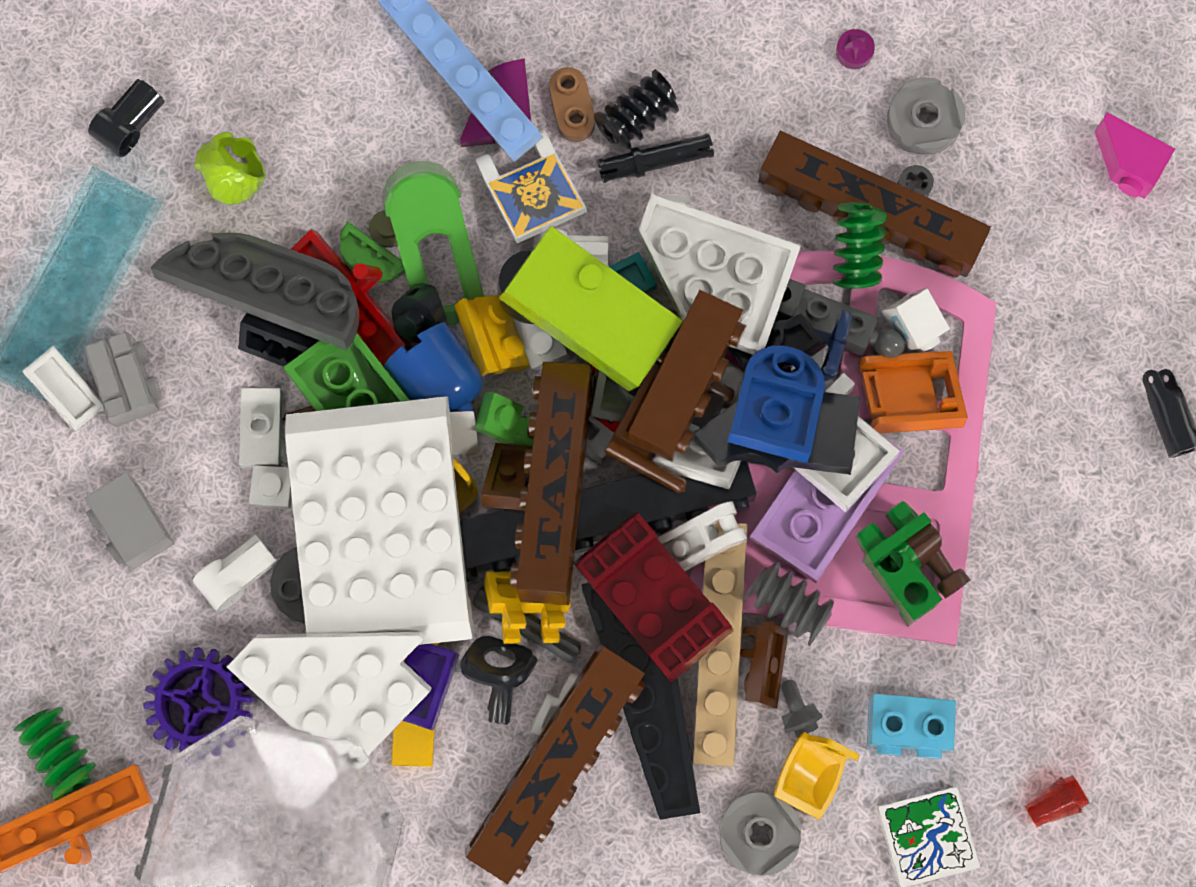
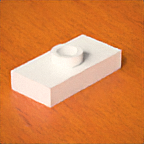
[239,388,282,468]

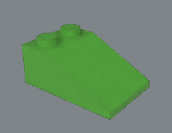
[283,333,410,411]

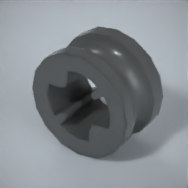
[898,165,934,197]

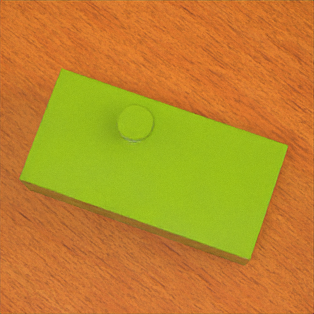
[499,226,683,391]

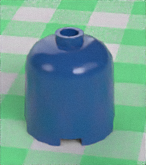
[384,323,483,412]

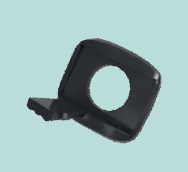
[460,636,538,725]

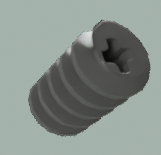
[743,561,834,646]

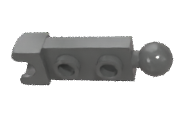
[775,278,905,358]

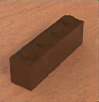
[628,289,747,462]

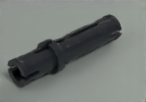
[597,133,714,183]

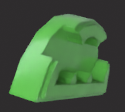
[340,221,405,283]

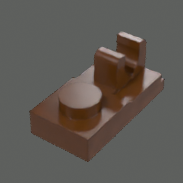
[740,621,789,709]

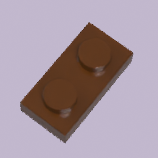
[481,443,533,510]

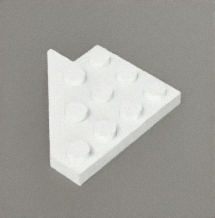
[638,194,801,355]
[227,632,432,777]

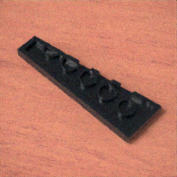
[581,583,701,820]

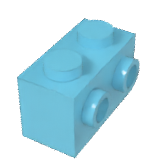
[866,694,956,759]

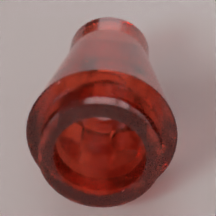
[1024,775,1090,828]

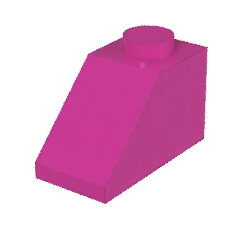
[1095,112,1175,199]

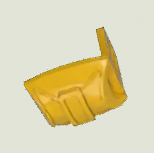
[773,732,860,820]

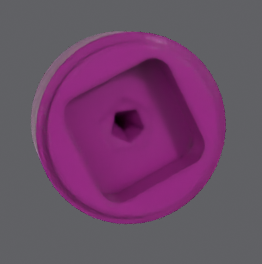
[836,29,875,69]

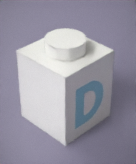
[881,288,950,353]

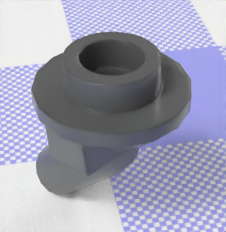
[781,680,823,737]

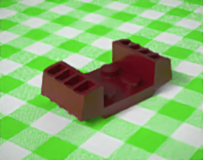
[574,512,734,683]

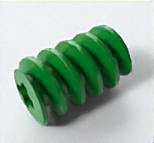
[832,202,887,289]
[13,707,96,800]

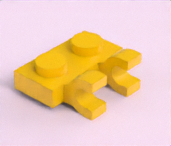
[484,572,571,644]

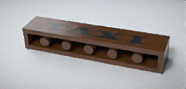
[758,130,992,277]
[510,362,593,605]
[465,643,645,885]

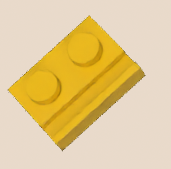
[454,295,530,376]

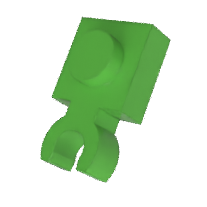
[474,392,534,446]

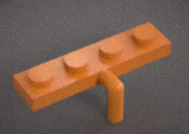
[0,764,154,873]

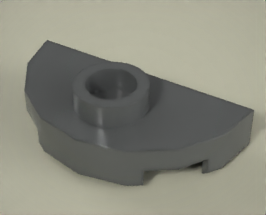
[270,547,305,624]

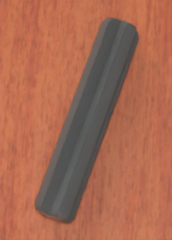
[472,586,581,663]

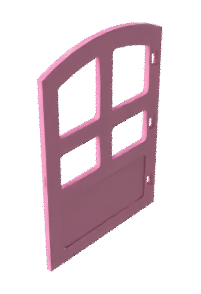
[690,251,996,646]

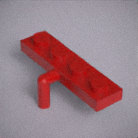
[291,229,411,370]

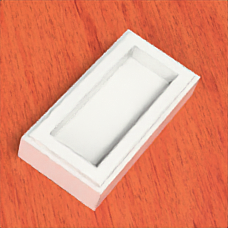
[22,346,103,432]

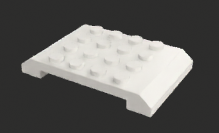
[285,397,474,645]

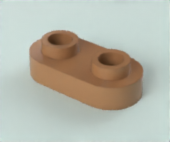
[549,67,595,142]

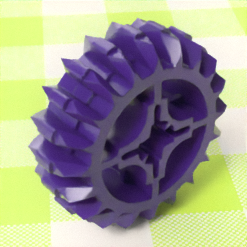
[143,647,255,758]

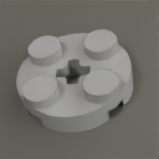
[887,78,965,154]
[719,793,801,875]

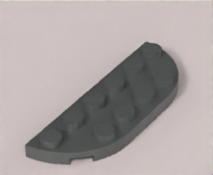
[150,232,359,350]

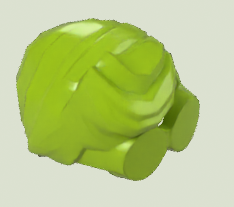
[194,132,266,206]

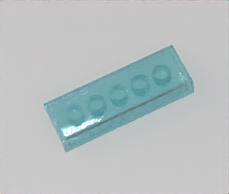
[0,166,163,404]

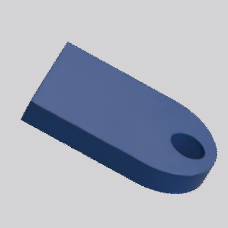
[727,346,825,463]

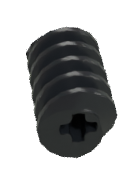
[594,69,679,149]

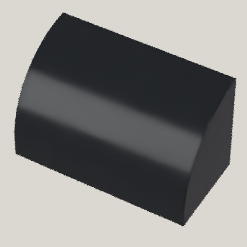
[238,313,320,367]

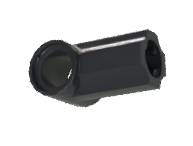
[88,79,165,157]

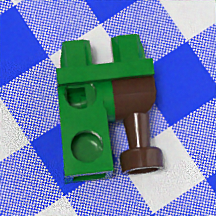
[855,501,971,627]

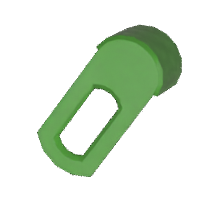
[383,160,484,325]

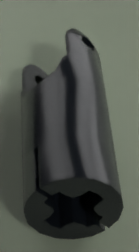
[1142,369,1196,458]

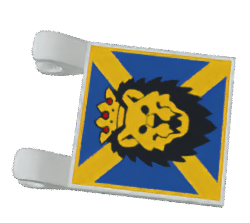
[476,130,587,243]

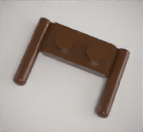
[604,350,735,493]

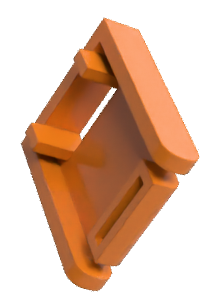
[858,351,968,433]

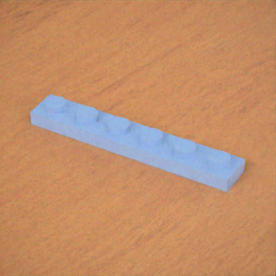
[378,0,543,162]

